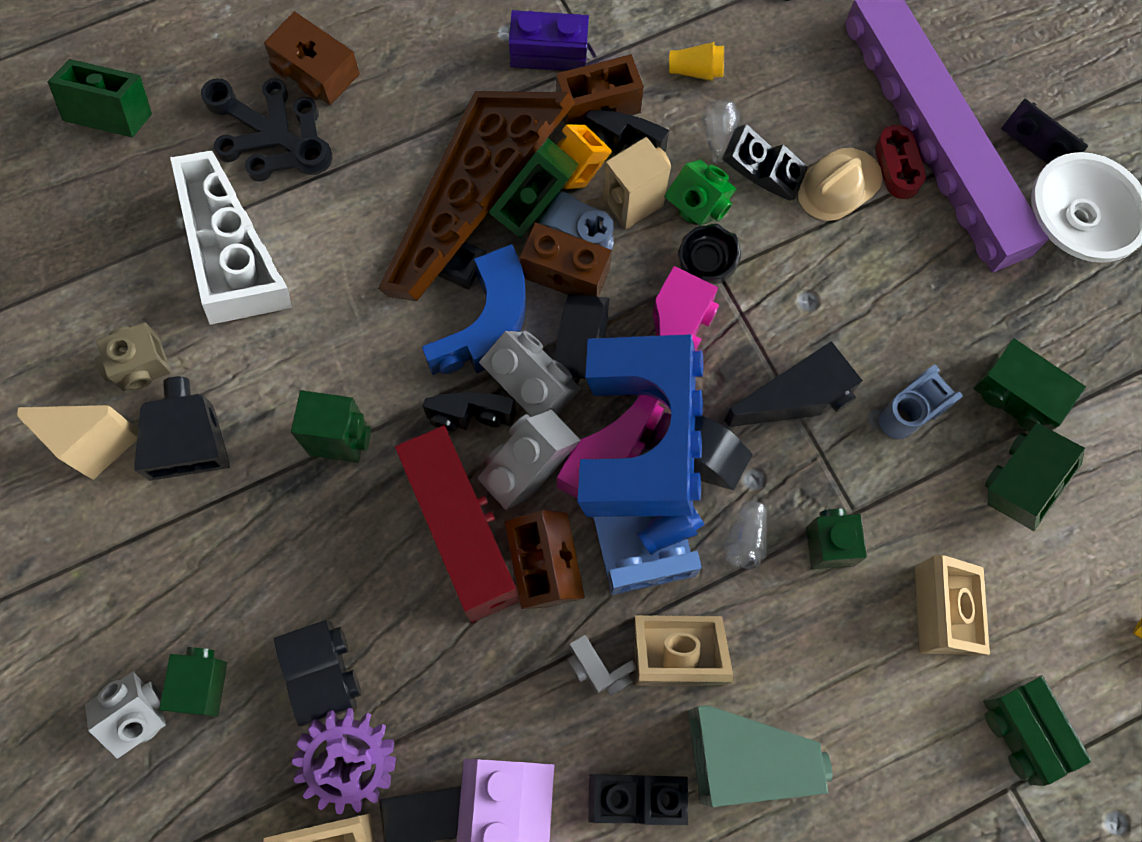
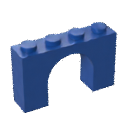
[577,334,704,517]

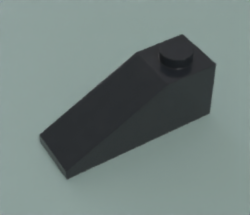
[724,341,863,427]

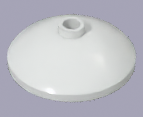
[1031,152,1142,262]

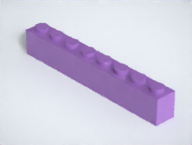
[845,0,1049,273]

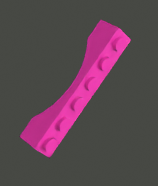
[557,266,720,499]

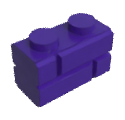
[509,10,589,71]

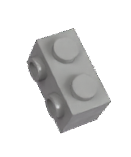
[479,331,581,417]
[477,410,581,510]

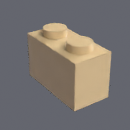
[603,137,671,230]

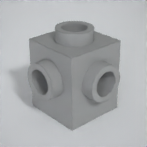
[85,671,166,759]

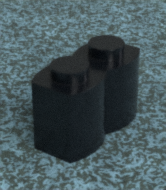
[274,620,361,727]

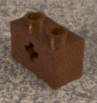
[264,11,360,106]
[556,54,644,126]
[520,222,612,297]
[504,510,585,609]

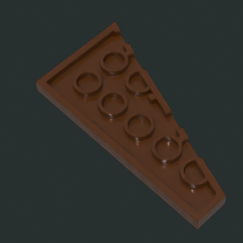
[378,91,576,301]

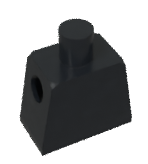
[134,376,230,481]

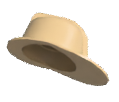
[797,148,883,221]

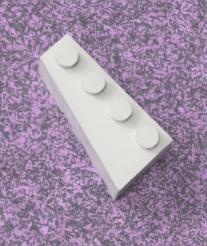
[170,151,292,325]

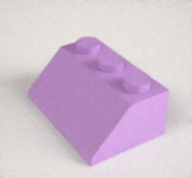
[457,759,554,842]

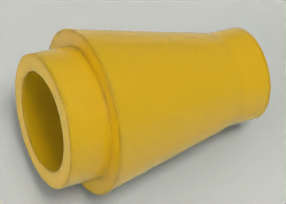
[669,42,724,82]

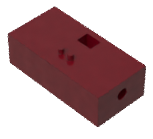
[394,425,520,623]

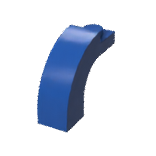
[422,244,526,375]

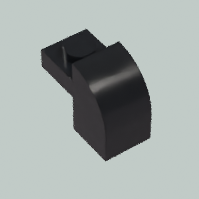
[645,412,753,491]

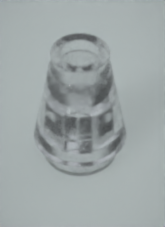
[701,101,740,163]
[723,501,767,569]

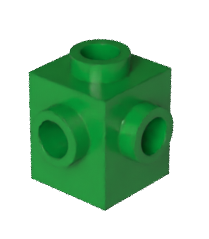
[664,160,737,226]

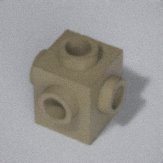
[95,322,171,391]

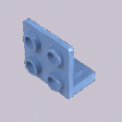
[593,516,702,596]

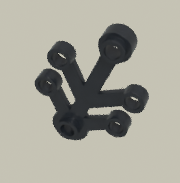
[201,78,333,182]

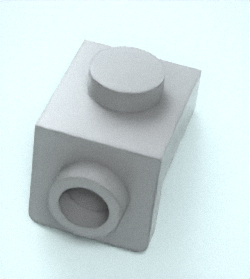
[567,635,637,696]

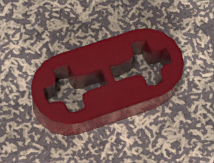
[875,125,926,199]

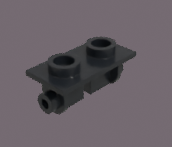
[1001,98,1088,164]

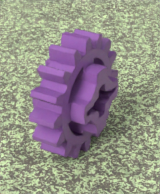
[292,708,396,814]

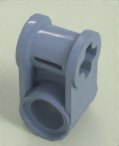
[537,191,614,250]
[879,364,963,439]

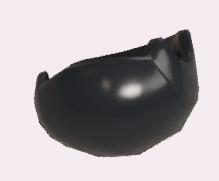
[678,223,741,285]

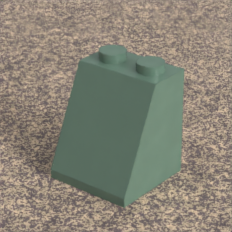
[688,705,833,807]

